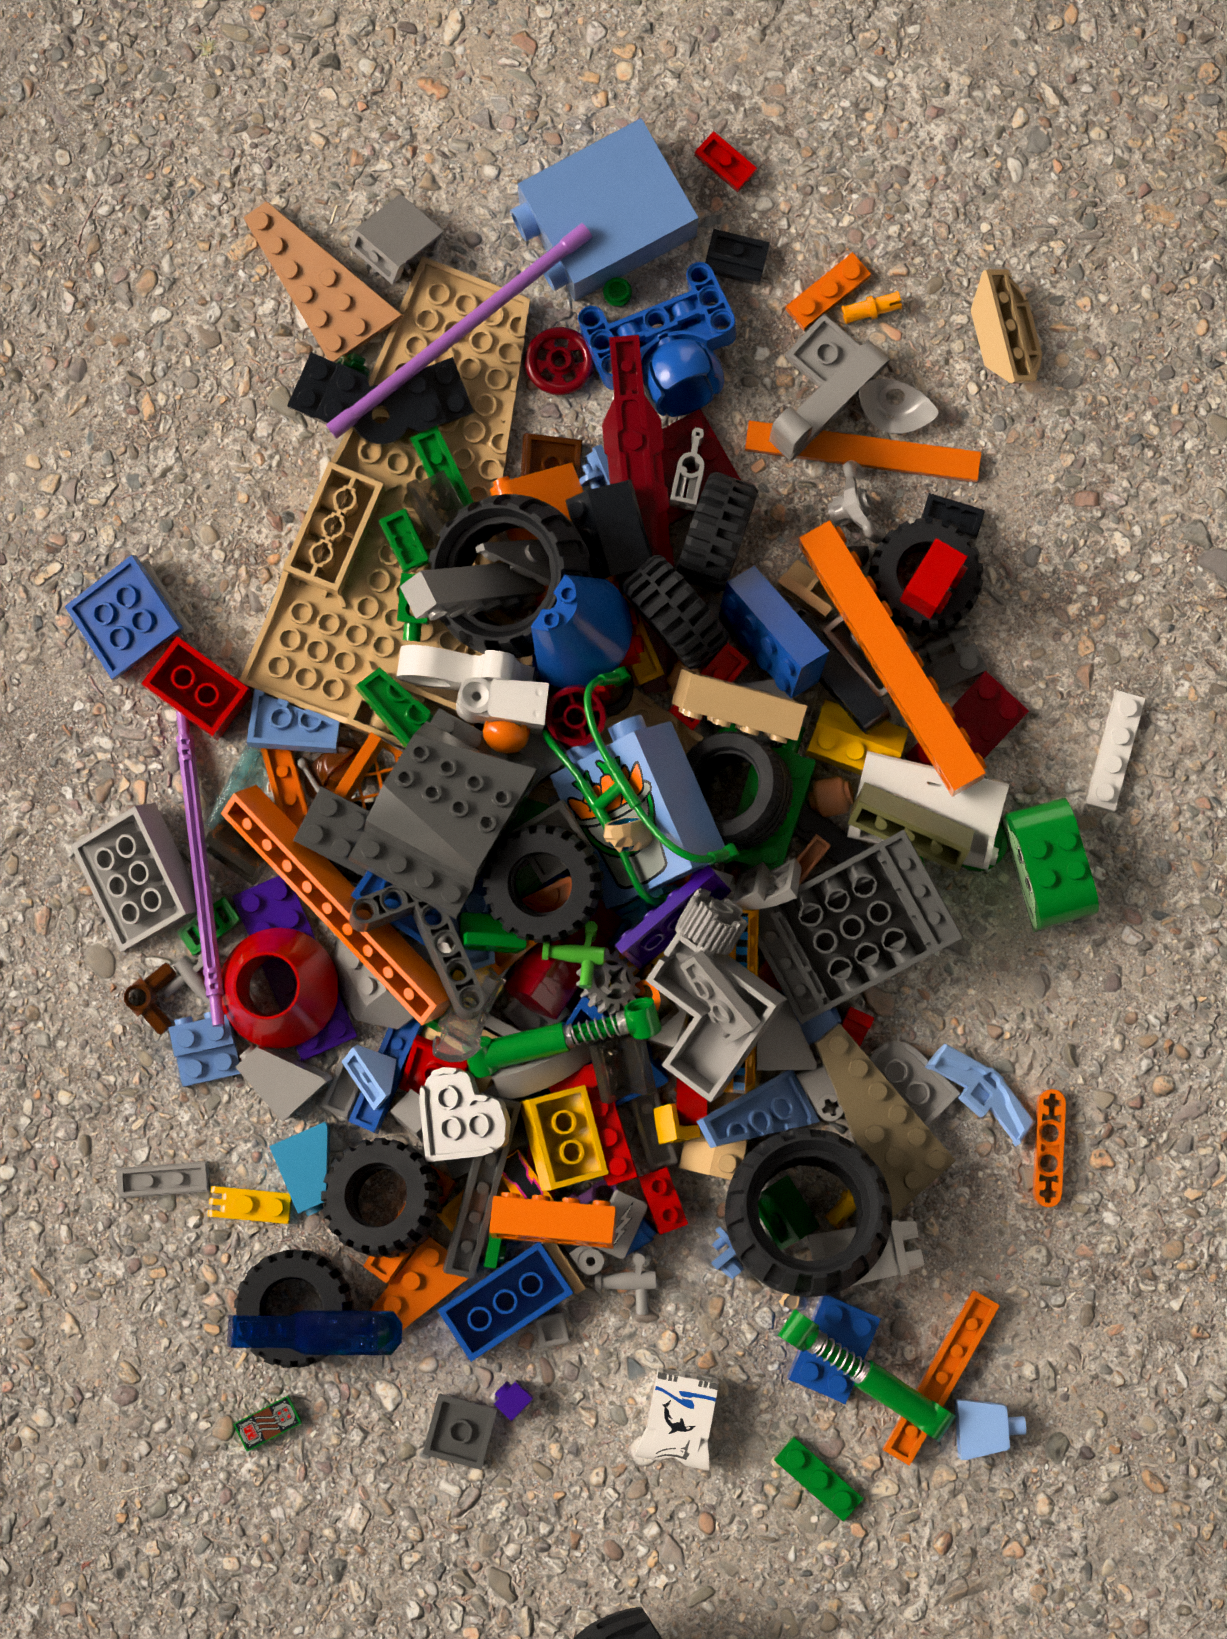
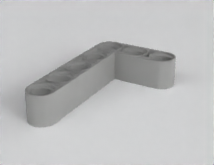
[769,340,890,461]

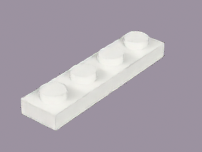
[1084,690,1145,813]

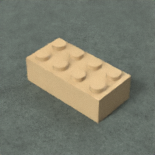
[672,668,807,744]

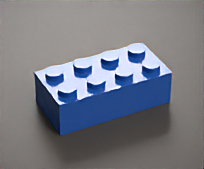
[719,565,829,699]
[437,1242,574,1362]

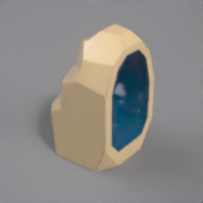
[603,817,653,853]

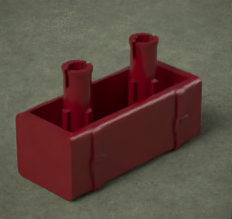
[503,899,623,1020]

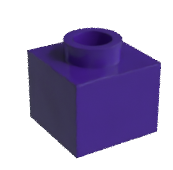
[494,1380,534,1421]

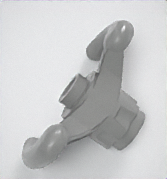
[828,460,886,544]

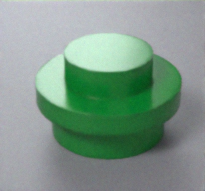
[603,277,632,307]

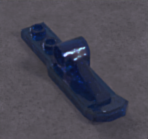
[227,1310,403,1355]

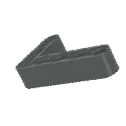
[349,885,485,1020]

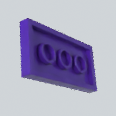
[615,865,732,970]

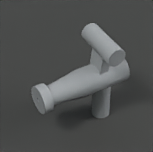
[161,953,211,1012]
[595,1247,657,1315]

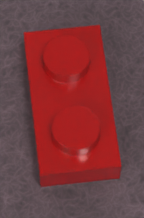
[694,131,757,193]

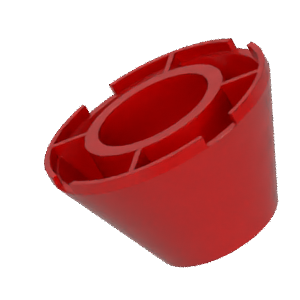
[221,928,339,1048]

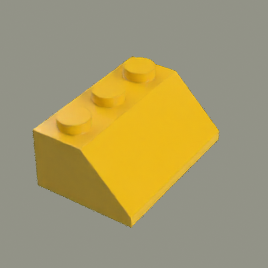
[805,700,909,776]
[520,1085,608,1191]

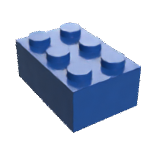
[787,1295,881,1404]

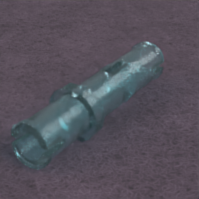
[204,746,262,833]

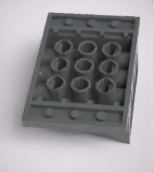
[348,708,545,919]
[758,829,964,1024]

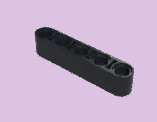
[797,610,891,735]

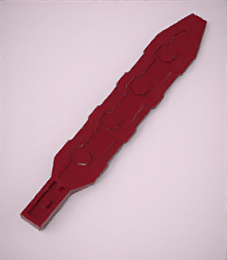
[602,335,676,694]

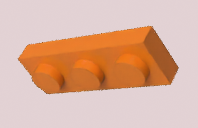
[785,252,871,331]

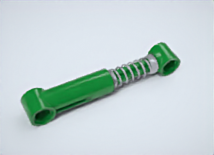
[462,997,662,1078]
[778,1309,956,1442]

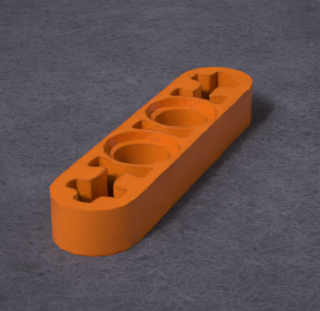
[1033,1089,1066,1207]

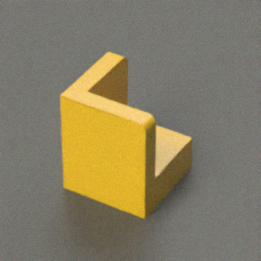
[653,1103,701,1145]

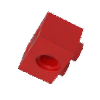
[638,1167,688,1235]

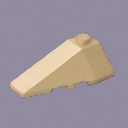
[678,1070,762,1180]

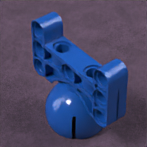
[578,262,737,417]

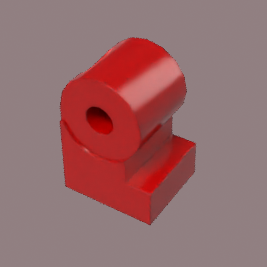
[841,1006,874,1047]

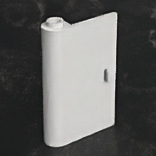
[847,751,1009,870]

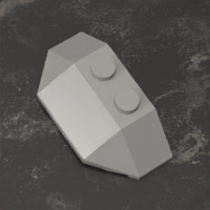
[332,938,415,1029]

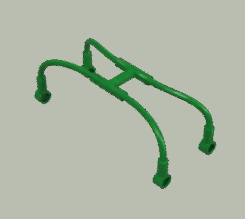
[543,667,740,905]

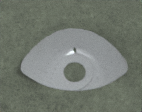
[859,378,939,434]

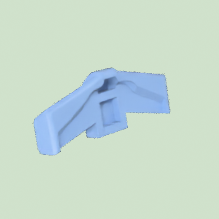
[925,1044,1035,1147]

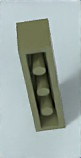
[848,782,975,872]

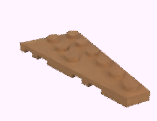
[243,201,405,363]

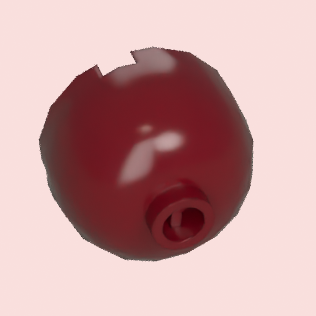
[545,684,607,747]

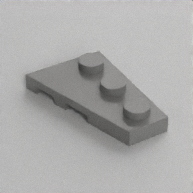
[680,950,761,1045]

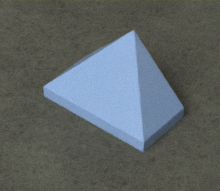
[342,1045,397,1111]

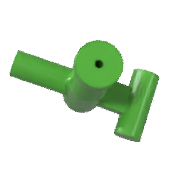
[542,921,605,989]

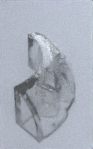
[432,966,506,1062]

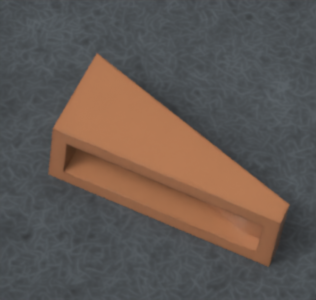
[796,834,831,885]

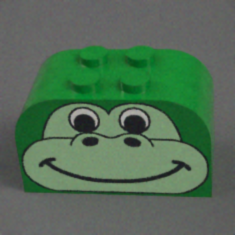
[1000,798,1099,933]

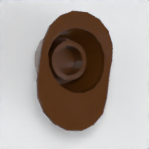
[304,740,362,799]

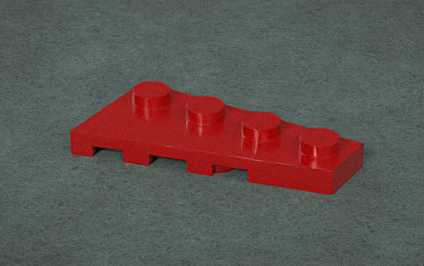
[548,1061,639,1187]

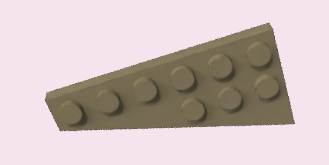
[815,1023,956,1218]

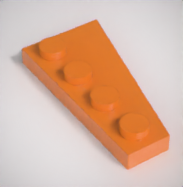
[353,1235,476,1351]

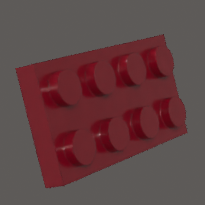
[904,671,1029,766]

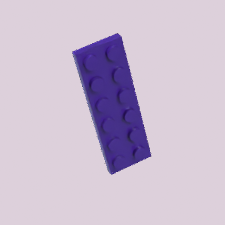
[232,876,358,1061]

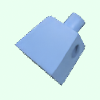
[954,1398,1026,1460]

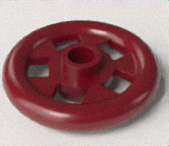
[525,327,595,395]

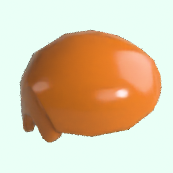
[483,720,531,754]

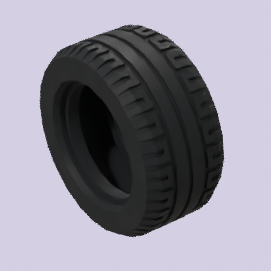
[686,731,793,851]

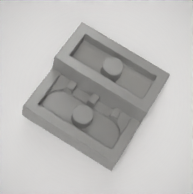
[733,858,802,910]

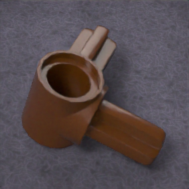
[124,963,177,1035]

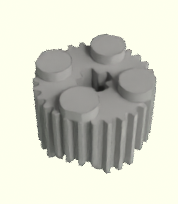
[675,888,748,957]

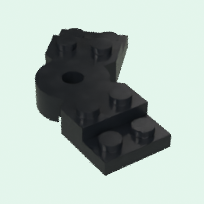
[287,352,474,447]

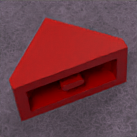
[676,1077,707,1125]

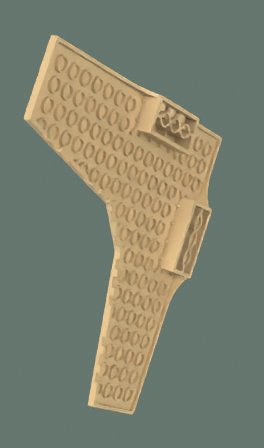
[239,256,704,806]

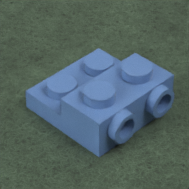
[168,1012,241,1087]

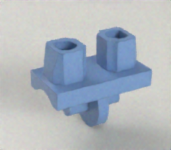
[579,444,610,489]
[711,1226,744,1279]

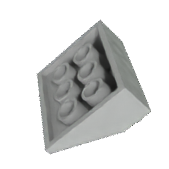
[71,803,197,952]

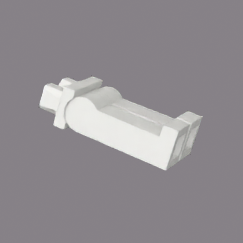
[807,1219,924,1286]

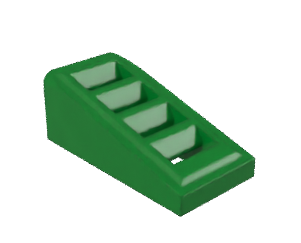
[176,896,243,956]

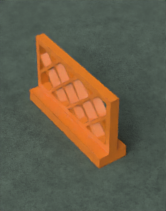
[333,732,403,810]

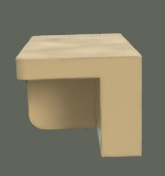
[776,560,835,622]

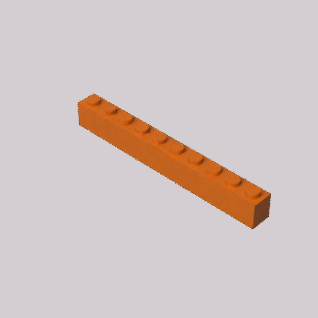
[798,520,987,797]
[221,785,451,1025]

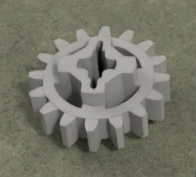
[576,948,640,1016]

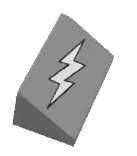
[595,1189,648,1259]

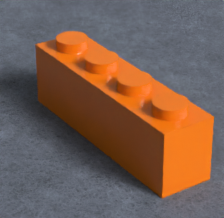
[489,1192,617,1249]

